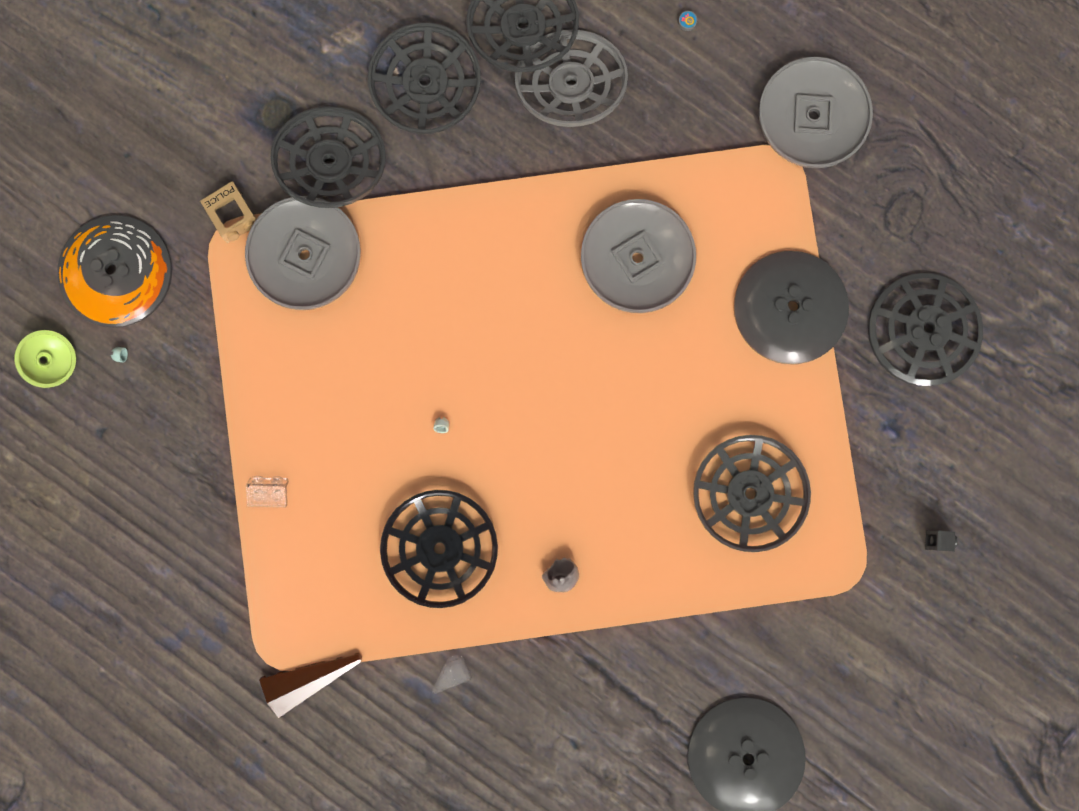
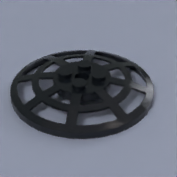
[380,490,498,608]

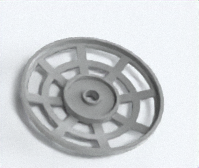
[515,29,628,127]

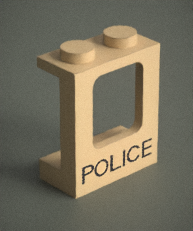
[200,181,257,243]

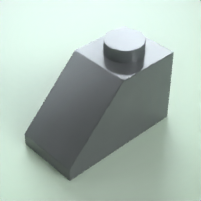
[925,530,958,552]

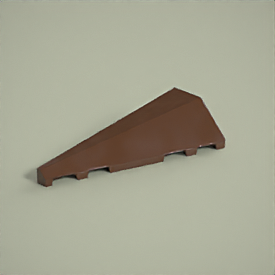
[259,653,362,718]

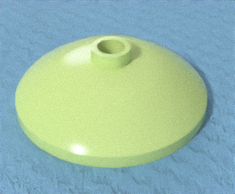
[14,330,76,388]

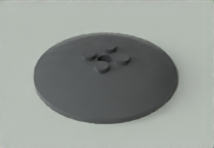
[734,251,849,364]
[687,697,806,811]

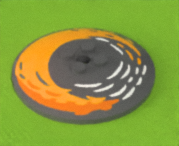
[57,215,172,328]

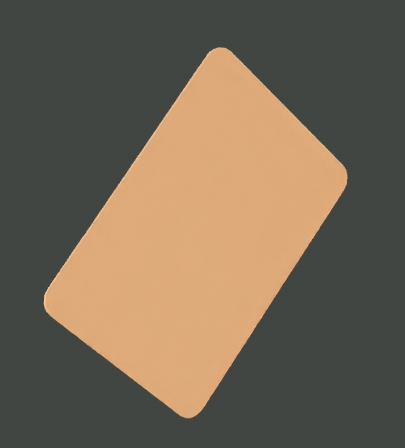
[208,145,867,671]

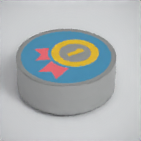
[678,11,697,31]

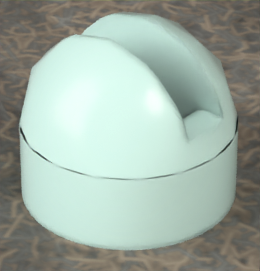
[111,347,128,363]
[433,417,449,433]

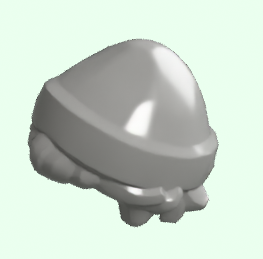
[542,558,579,593]

